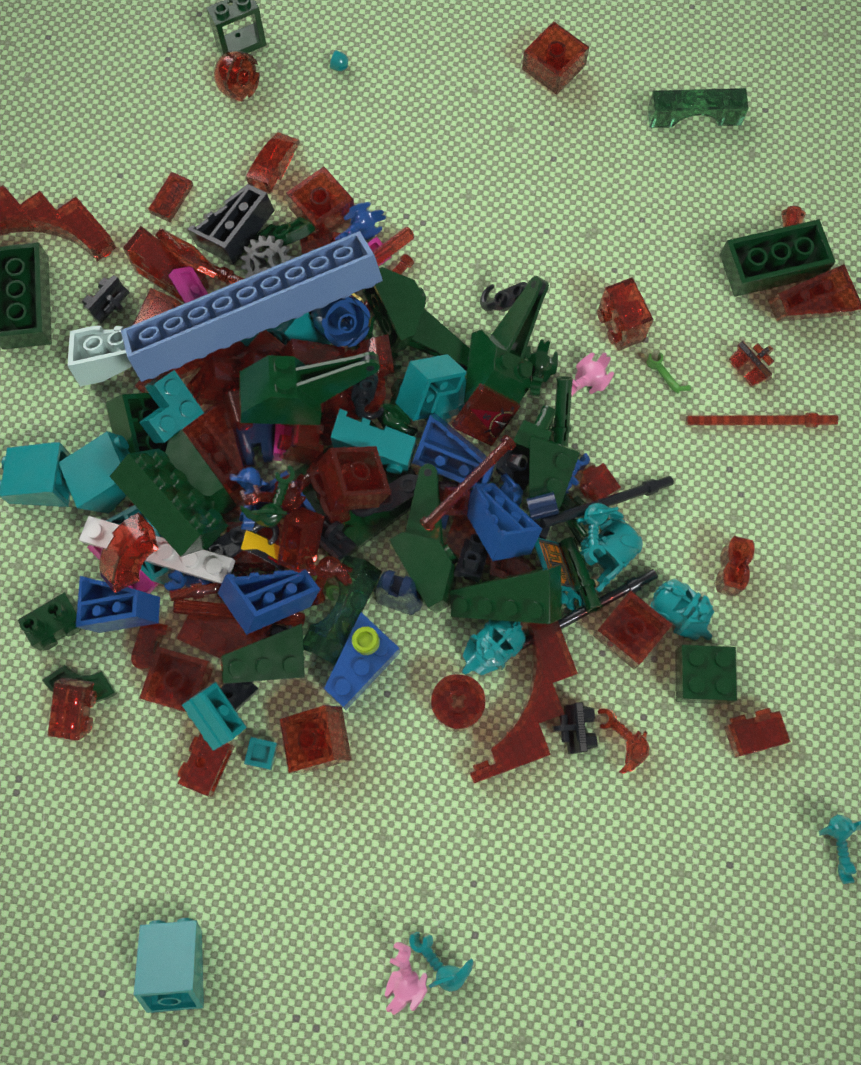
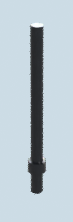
[540,476,674,529]
[521,569,658,650]

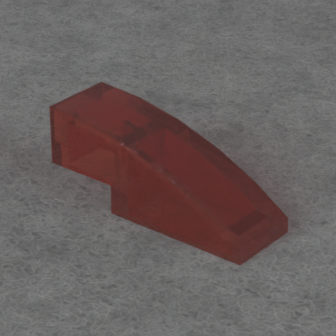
[246,132,300,194]

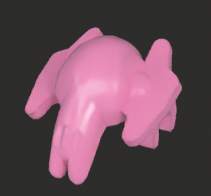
[571,352,614,396]
[385,942,428,1015]

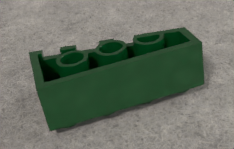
[450,565,562,624]

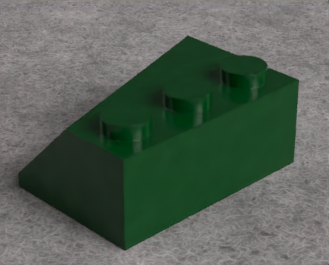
[105,393,177,453]

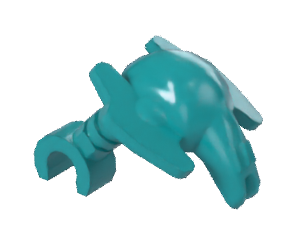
[577,503,624,566]
[819,814,861,884]
[409,932,474,992]

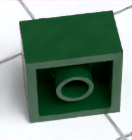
[675,645,737,705]

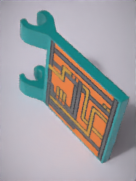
[535,538,585,611]

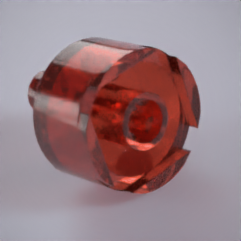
[431,674,485,732]

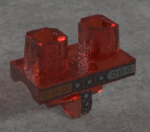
[729,341,774,388]

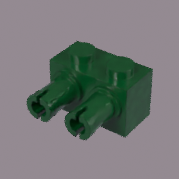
[512,405,556,463]
[18,592,81,651]

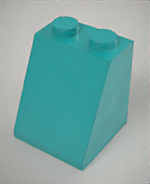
[58,431,129,514]
[0,442,71,507]
[134,918,204,1013]

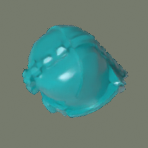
[580,518,643,592]
[651,579,714,641]
[462,620,525,675]

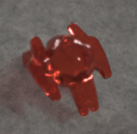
[240,474,306,514]
[308,556,353,606]
[598,708,650,774]

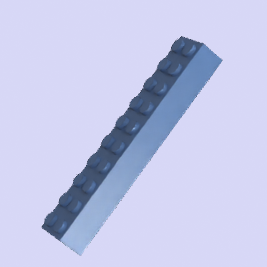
[121,231,383,382]

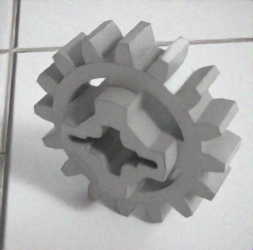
[241,236,294,278]

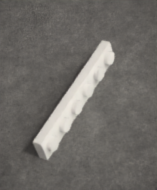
[79,516,235,584]

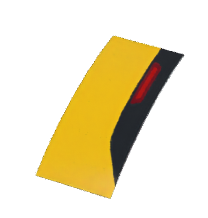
[241,530,289,571]

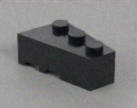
[187,184,275,265]

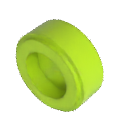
[352,627,380,655]

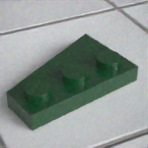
[529,434,580,521]
[221,623,305,684]

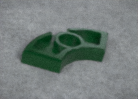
[254,217,316,248]
[42,665,117,703]

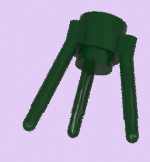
[559,493,608,547]

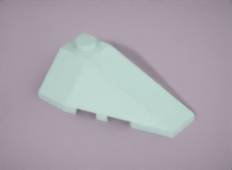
[68,326,132,387]

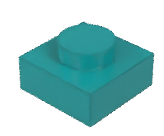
[244,737,278,770]

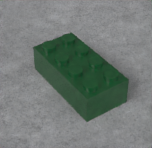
[720,219,836,297]
[0,242,52,350]
[109,448,228,557]

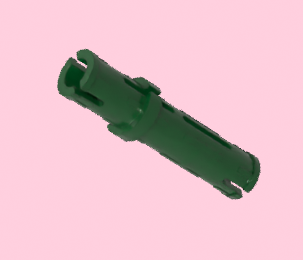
[551,376,573,447]
[559,537,603,613]

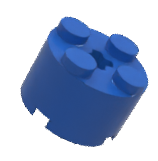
[311,294,370,347]

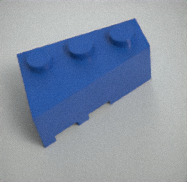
[412,413,496,488]
[464,483,542,561]
[218,569,320,635]
[76,576,160,633]
[324,612,400,711]

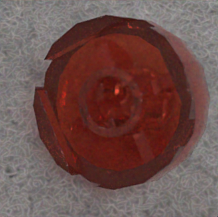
[214,50,260,102]

